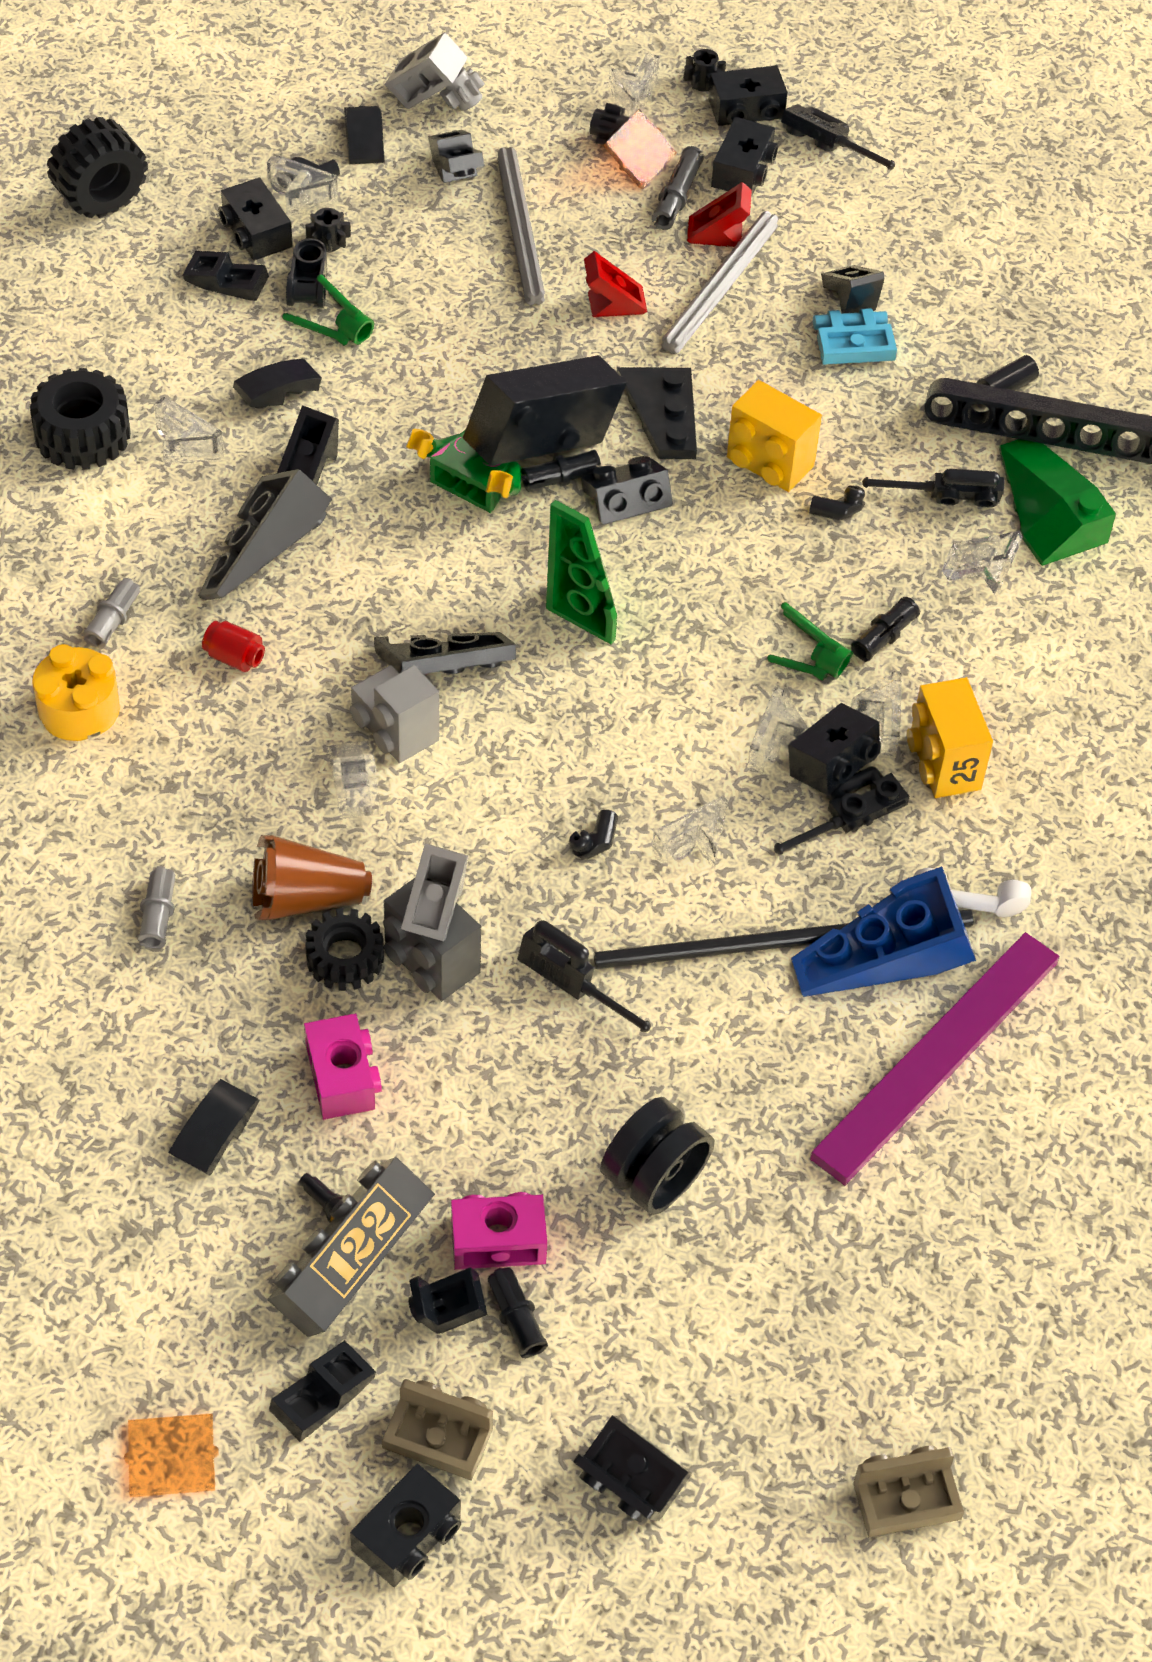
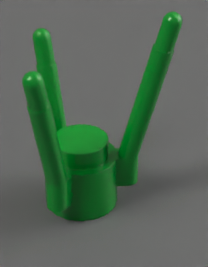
[282,275,375,346]
[767,602,853,681]

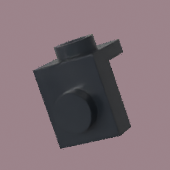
[408,1267,487,1334]

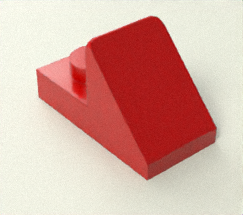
[687,182,752,247]
[584,251,648,317]

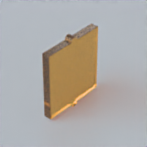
[603,109,677,189]
[124,1413,219,1497]

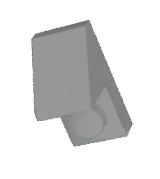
[401,843,468,941]

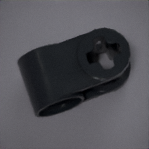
[286,238,328,308]

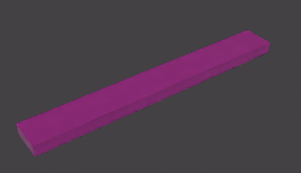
[810,932,1060,1186]

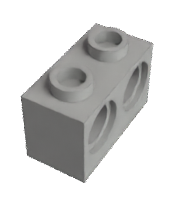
[384,32,468,109]

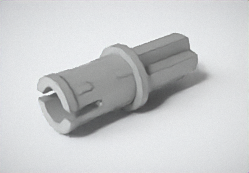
[82,578,140,649]
[138,866,175,949]

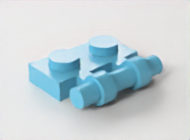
[813,308,897,365]

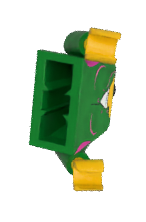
[406,429,522,513]

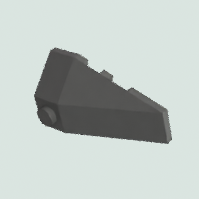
[198,469,332,600]

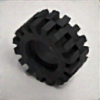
[305,908,384,991]

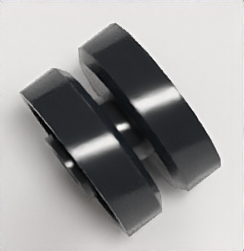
[600,1097,715,1215]

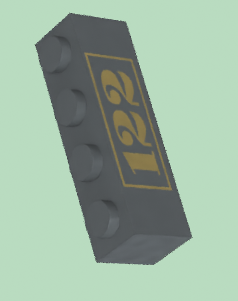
[267,1157,435,1337]

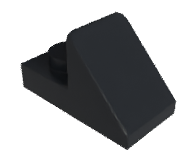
[344,106,385,164]
[821,265,885,314]
[277,405,339,485]

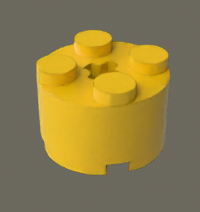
[32,644,120,741]

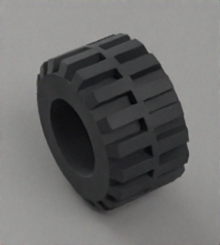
[47,117,148,218]
[30,368,131,470]

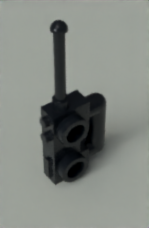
[781,104,895,170]
[862,469,1004,507]
[774,766,910,855]
[517,920,651,1032]

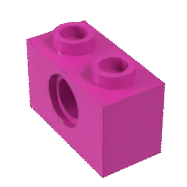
[304,1013,382,1120]
[451,1192,547,1270]

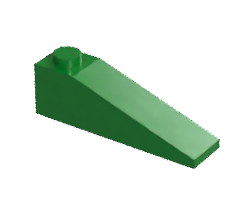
[999,439,1116,566]
[546,500,617,645]

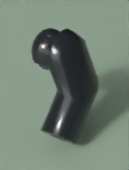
[569,810,618,859]

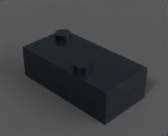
[463,355,627,466]

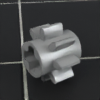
[440,67,485,111]

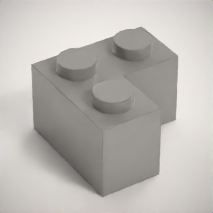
[350,665,439,764]

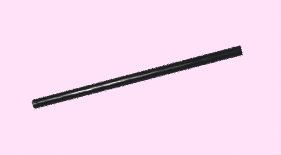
[593,909,974,969]

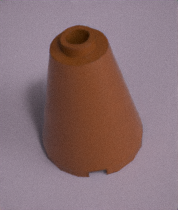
[252,835,372,920]

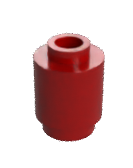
[202,621,265,672]

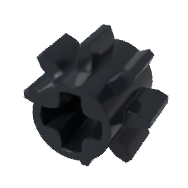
[683,49,726,92]
[589,103,631,148]
[305,208,351,253]

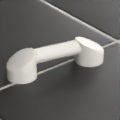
[914,868,1031,918]

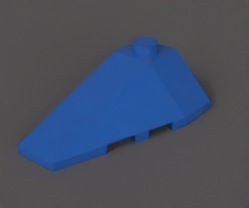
[791,866,976,997]

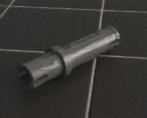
[651,146,704,230]

